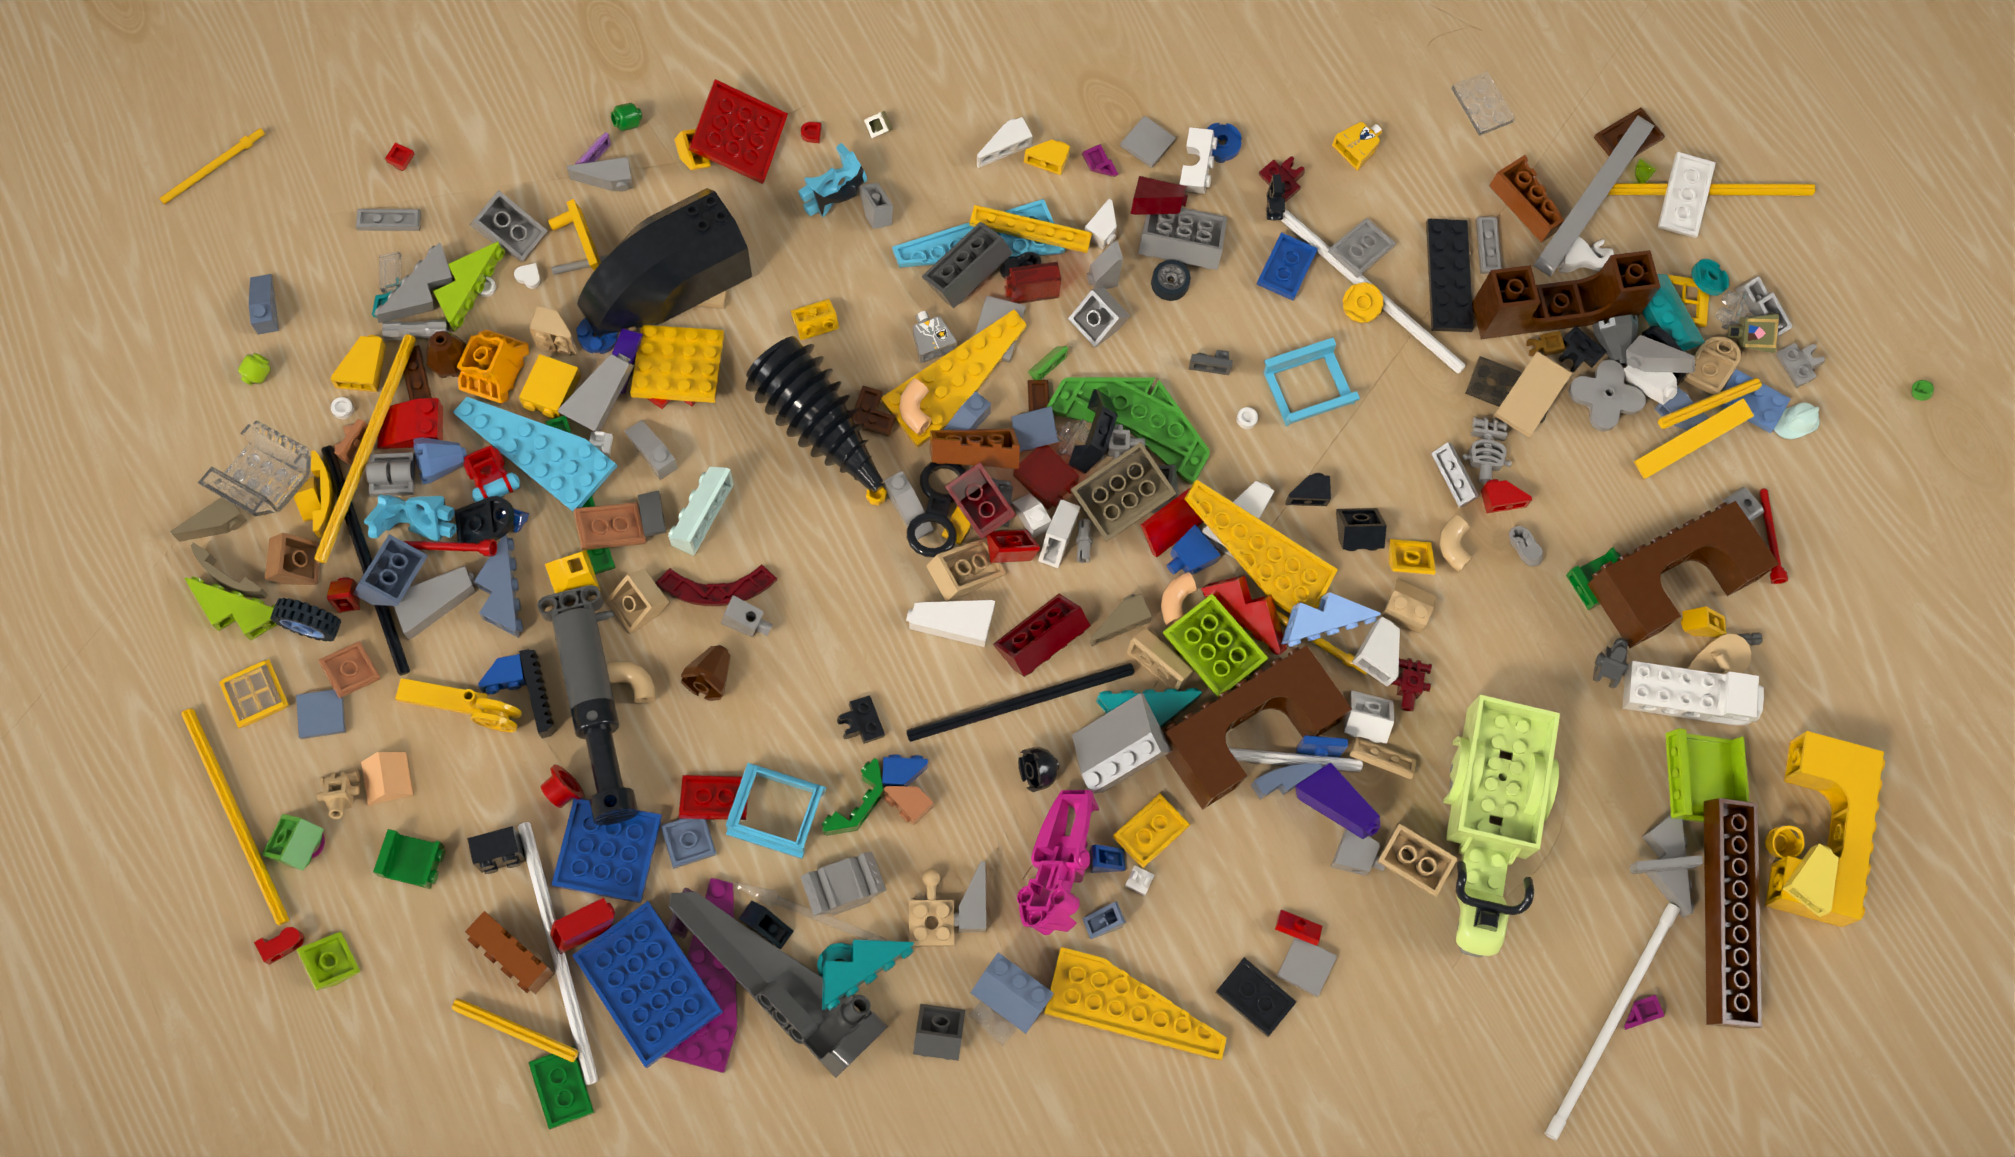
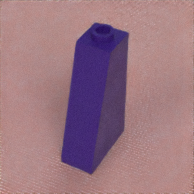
[1295,762,1381,839]

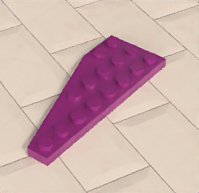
[663,878,738,1073]

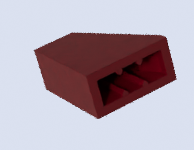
[1130,176,1188,215]

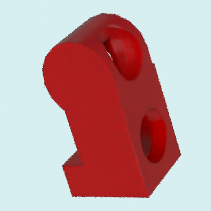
[254,927,305,965]

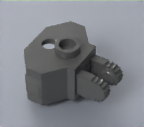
[1593,637,1629,688]

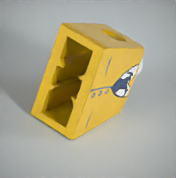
[1332,122,1382,171]

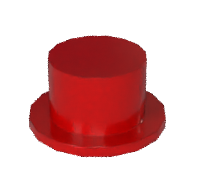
[540,764,585,808]

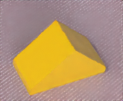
[292,477,321,522]

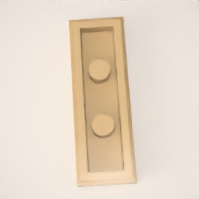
[1350,737,1417,779]

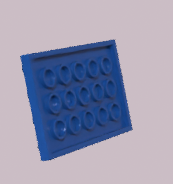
[572,901,723,1068]

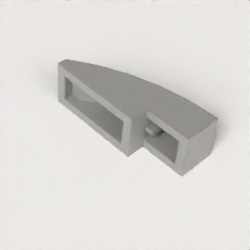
[1735,276,1793,337]

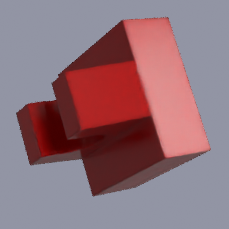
[385,142,415,171]

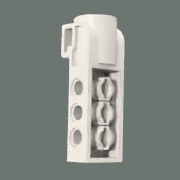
[1622,661,1764,725]

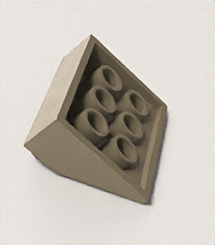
[1071,442,1177,542]

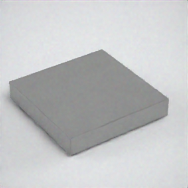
[1120,116,1176,168]
[1277,938,1337,997]

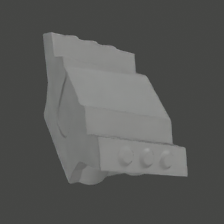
[801,852,886,916]

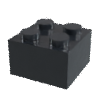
[467,826,526,874]

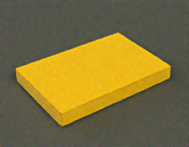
[1112,793,1190,869]

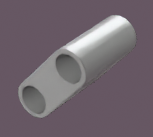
[1723,487,1764,522]

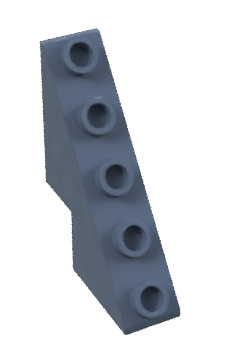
[474,534,523,638]

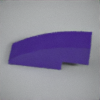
[612,329,643,394]

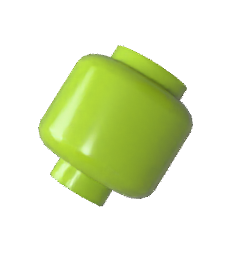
[238,353,271,385]

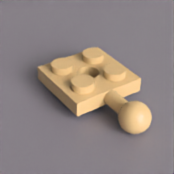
[909,869,954,946]

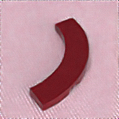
[655,564,777,607]

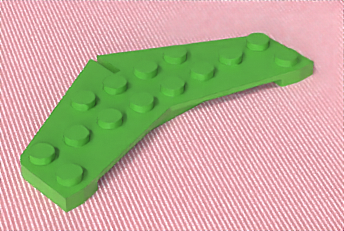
[1047,377,1210,484]

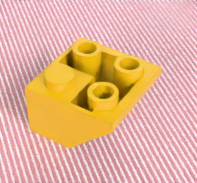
[545,550,601,593]

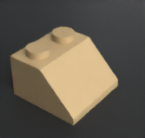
[606,569,669,634]
[1381,579,1436,633]

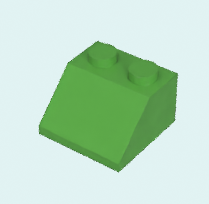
[262,814,324,871]

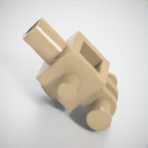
[317,771,360,819]

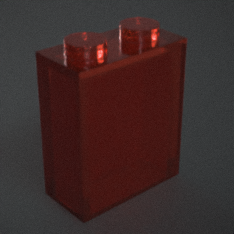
[1004,261,1061,304]
[1013,445,1079,510]

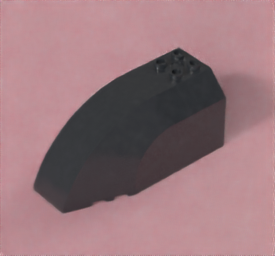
[577,188,752,336]

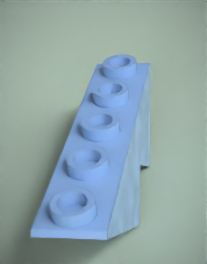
[1281,592,1381,647]

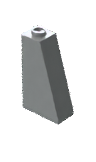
[558,353,634,431]
[394,566,476,639]

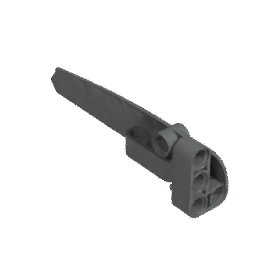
[669,891,888,1078]

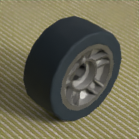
[1151,260,1191,301]

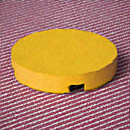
[1343,282,1383,323]

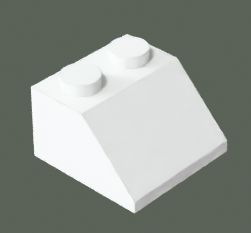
[1344,690,1394,744]

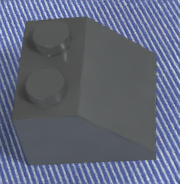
[913,1004,965,1061]

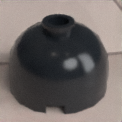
[1018,747,1059,792]

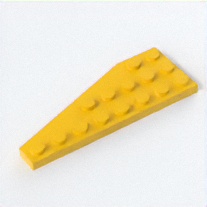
[881,309,1026,448]
[1185,480,1338,614]
[1044,947,1227,1061]

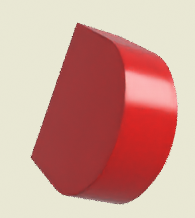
[801,122,822,144]

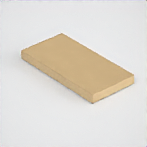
[1494,352,1572,438]

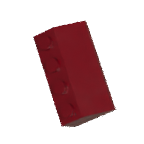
[993,594,1091,677]

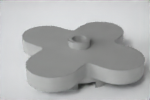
[1568,360,1646,432]

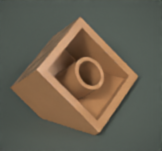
[265,533,320,585]

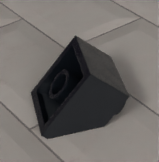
[1336,508,1387,551]

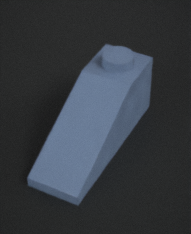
[249,274,279,335]
[944,391,991,430]

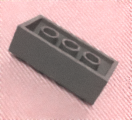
[922,221,1013,308]

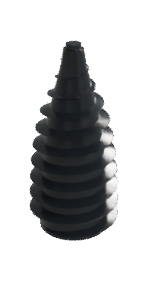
[746,336,884,493]

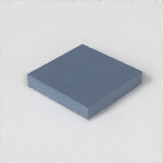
[1011,406,1059,452]
[296,690,346,739]
[661,819,717,869]

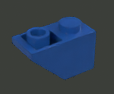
[478,654,527,694]
[882,754,928,788]

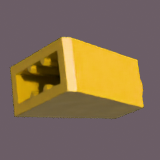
[330,335,386,392]

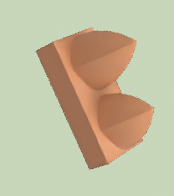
[334,419,368,466]

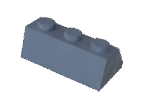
[353,534,428,606]
[971,952,1054,1034]

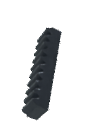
[519,649,556,739]

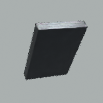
[1215,957,1297,1037]

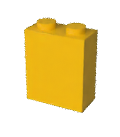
[519,354,581,418]

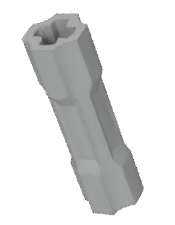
[382,319,449,341]

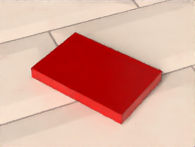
[1140,488,1204,557]
[679,775,748,820]

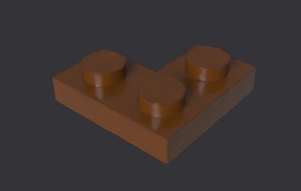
[853,386,896,437]

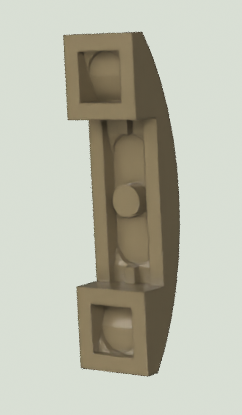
[191,542,268,598]

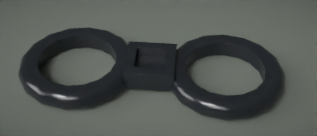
[906,462,966,558]

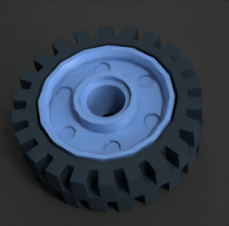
[270,598,341,642]

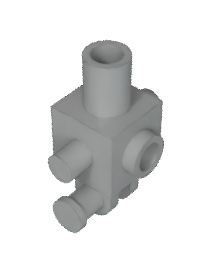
[1100,424,1145,460]

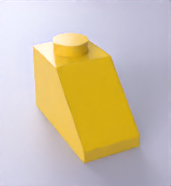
[674,129,711,170]
[1024,139,1070,175]
[1681,606,1727,637]

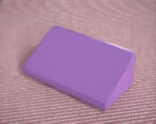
[575,132,611,165]

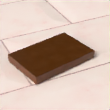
[1594,107,1665,157]

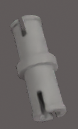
[1076,519,1093,563]

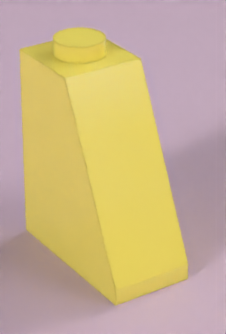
[1782,843,1839,917]

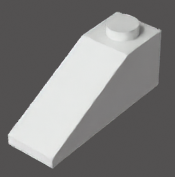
[977,117,1033,168]

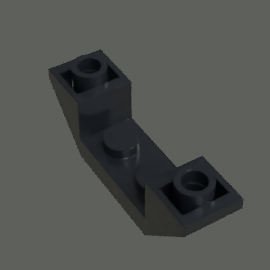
[1068,389,1118,474]

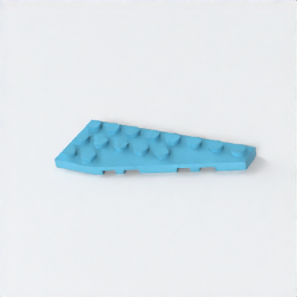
[453,397,618,513]

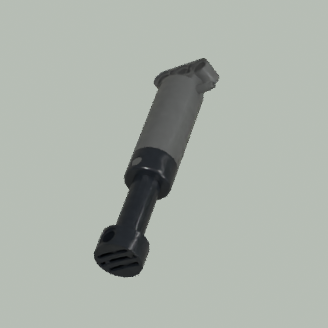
[537,585,638,825]

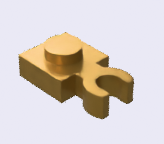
[1526,331,1565,356]

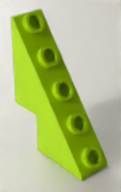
[433,241,505,332]
[184,576,277,641]

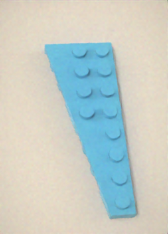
[892,199,1065,268]

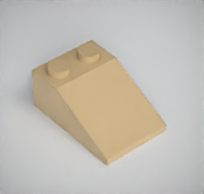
[926,538,1006,602]

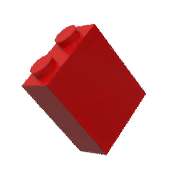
[550,898,615,955]

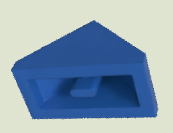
[1089,844,1126,873]

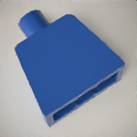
[1166,525,1220,575]

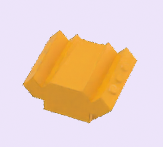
[457,329,529,403]

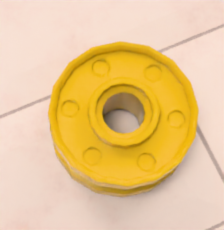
[470,698,522,732]

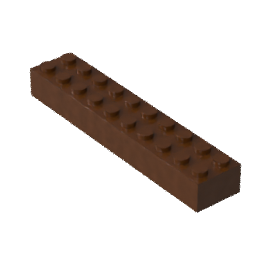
[1704,798,1762,1029]

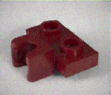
[1259,156,1305,202]

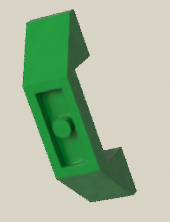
[822,758,883,836]

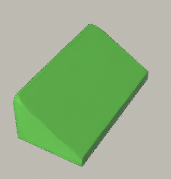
[1028,346,1068,380]

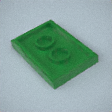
[528,1046,595,1130]

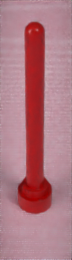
[1759,488,1788,584]
[403,539,497,557]

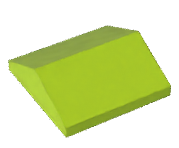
[297,931,360,991]

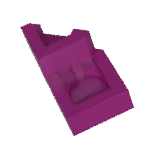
[1082,144,1118,177]
[1624,995,1665,1030]

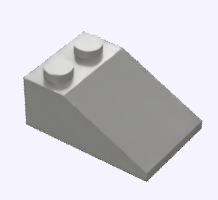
[469,190,547,262]

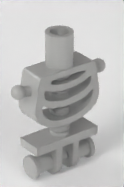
[1462,417,1512,483]

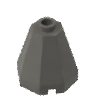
[1592,315,1639,365]

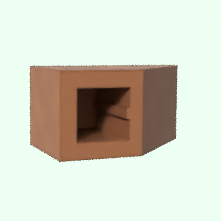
[883,786,933,825]

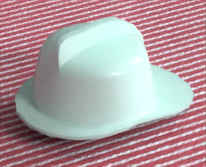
[1774,402,1819,439]

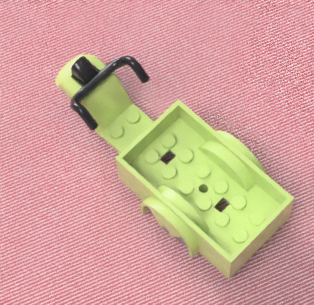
[1443,695,1560,958]

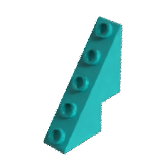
[1096,688,1202,729]
[822,940,914,1011]

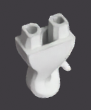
[1557,236,1614,272]

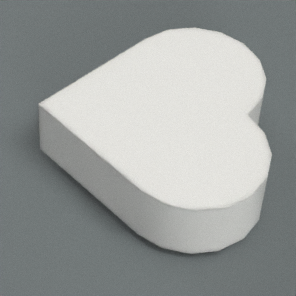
[514,263,540,289]

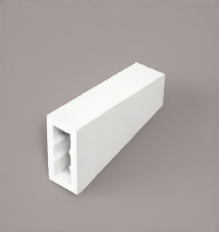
[1202,481,1274,558]
[906,600,995,647]

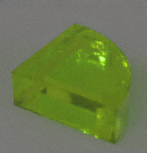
[1635,159,1656,183]

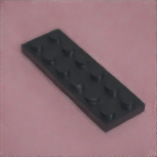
[1426,219,1473,332]

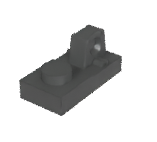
[1188,350,1233,375]

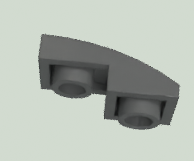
[638,490,666,537]

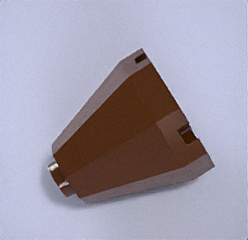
[427,331,467,378]
[681,645,730,701]

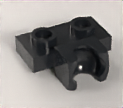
[1266,174,1285,221]
[1559,325,1607,372]
[837,695,885,744]

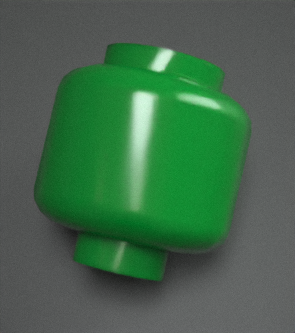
[611,103,642,131]

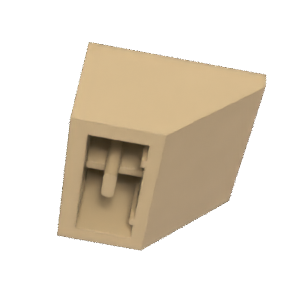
[529,307,577,356]

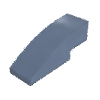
[1251,764,1322,800]

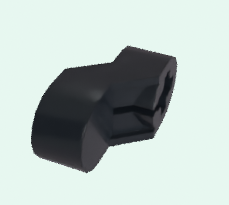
[1000,252,1042,280]

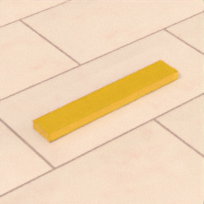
[969,205,1092,253]
[1634,398,1754,479]

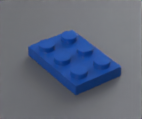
[1256,232,1318,301]

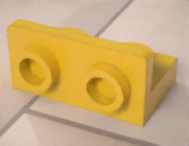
[790,299,839,340]

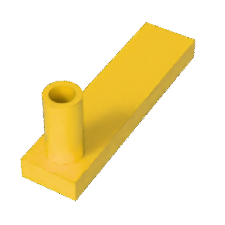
[548,199,601,271]
[395,678,488,715]

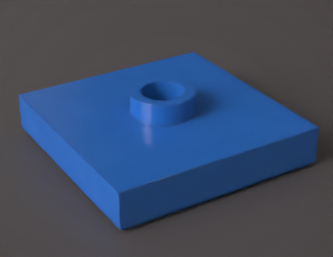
[1296,736,1348,757]

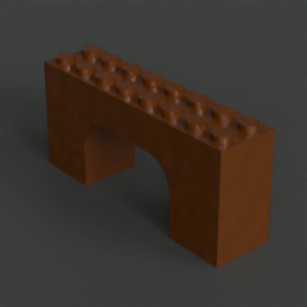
[1472,250,1661,339]
[1587,501,1779,649]
[1163,645,1352,810]

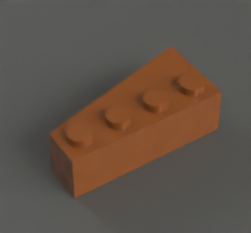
[1489,155,1564,243]
[930,429,1020,469]
[465,911,555,995]

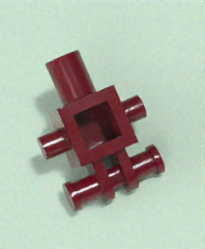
[1391,658,1432,712]

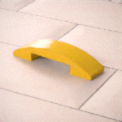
[311,451,335,538]

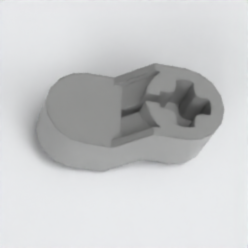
[1509,526,1543,566]

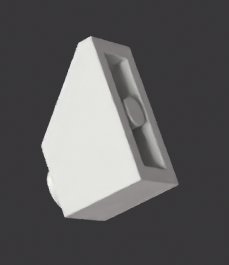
[1084,199,1117,250]
[1011,493,1052,538]

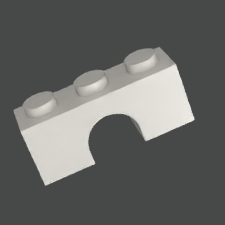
[1180,128,1217,194]

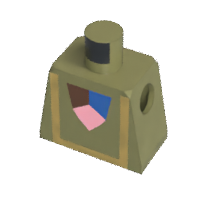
[1727,313,1779,353]

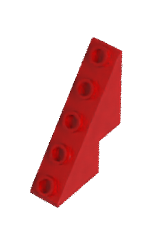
[1201,575,1287,655]

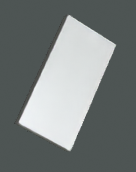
[1657,152,1716,238]

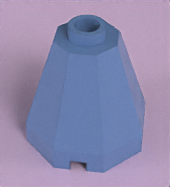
[414,437,467,484]

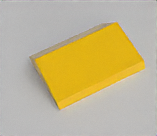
[1389,539,1436,575]

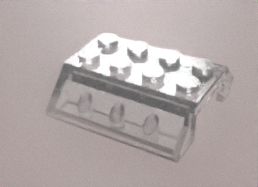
[198,420,311,517]

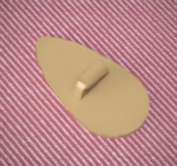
[1687,634,1751,674]

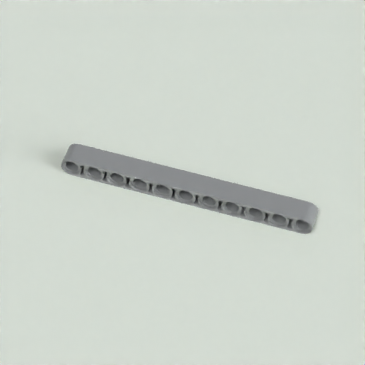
[1533,116,1654,277]

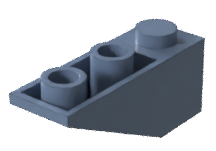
[1654,387,1709,430]

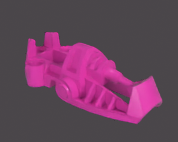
[1017,790,1100,936]

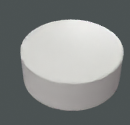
[331,397,354,419]
[1236,407,1258,429]

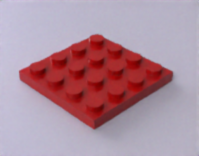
[688,79,788,184]

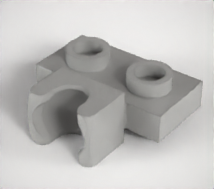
[1775,343,1825,388]

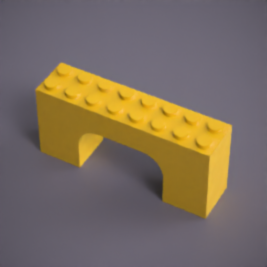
[1765,731,1885,927]

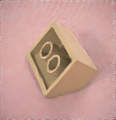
[1127,628,1194,692]
[1377,824,1458,897]

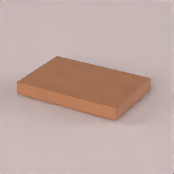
[573,502,646,550]

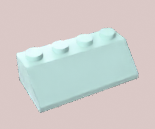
[668,467,734,556]

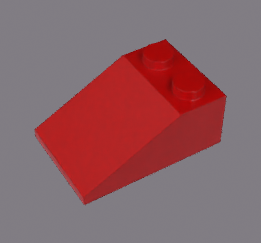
[377,398,443,449]

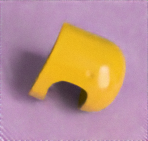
[1765,825,1804,859]

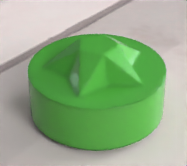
[1911,380,1934,401]

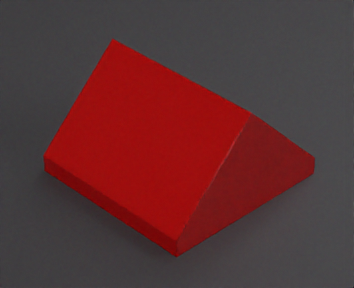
[986,529,1040,563]

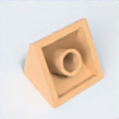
[361,752,413,805]

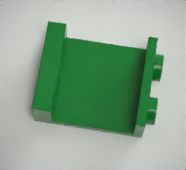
[1566,547,1621,611]
[373,829,446,889]

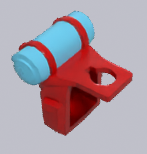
[463,445,520,502]

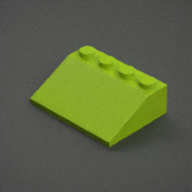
[1163,594,1268,699]

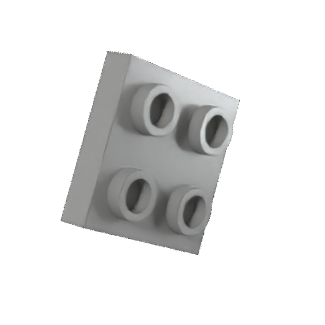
[366,452,415,497]

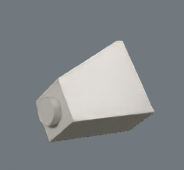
[1624,365,1677,405]
[1038,500,1081,568]
[1352,617,1400,686]

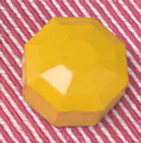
[866,487,887,506]

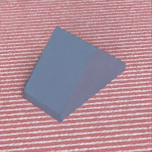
[1082,901,1126,939]

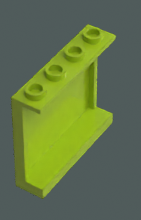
[1665,728,1749,822]

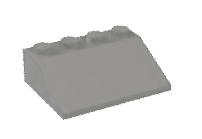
[1138,207,1227,270]
[1072,693,1172,794]

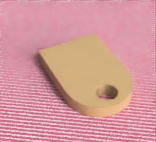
[1684,337,1741,395]

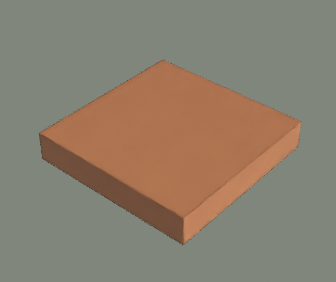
[318,641,380,698]

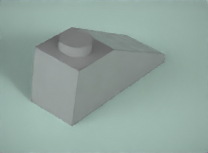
[567,157,633,191]
[1087,241,1123,289]
[1626,335,1695,373]
[624,420,678,480]
[884,471,934,540]
[954,861,986,933]

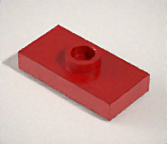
[1275,910,1323,946]

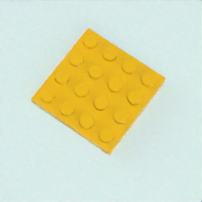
[630,325,724,403]

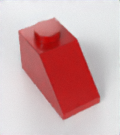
[1481,479,1532,514]
[327,577,360,613]

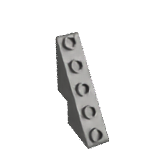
[374,243,452,323]
[1642,814,1694,918]

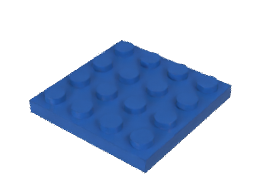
[552,798,662,903]

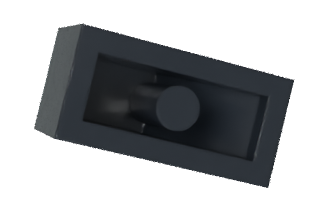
[1285,473,1331,506]
[738,900,794,950]

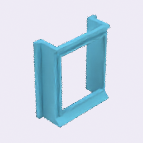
[1263,338,1360,426]
[726,763,826,859]

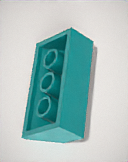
[1642,274,1705,351]

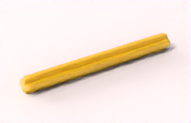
[1657,378,1762,429]
[452,998,578,1062]

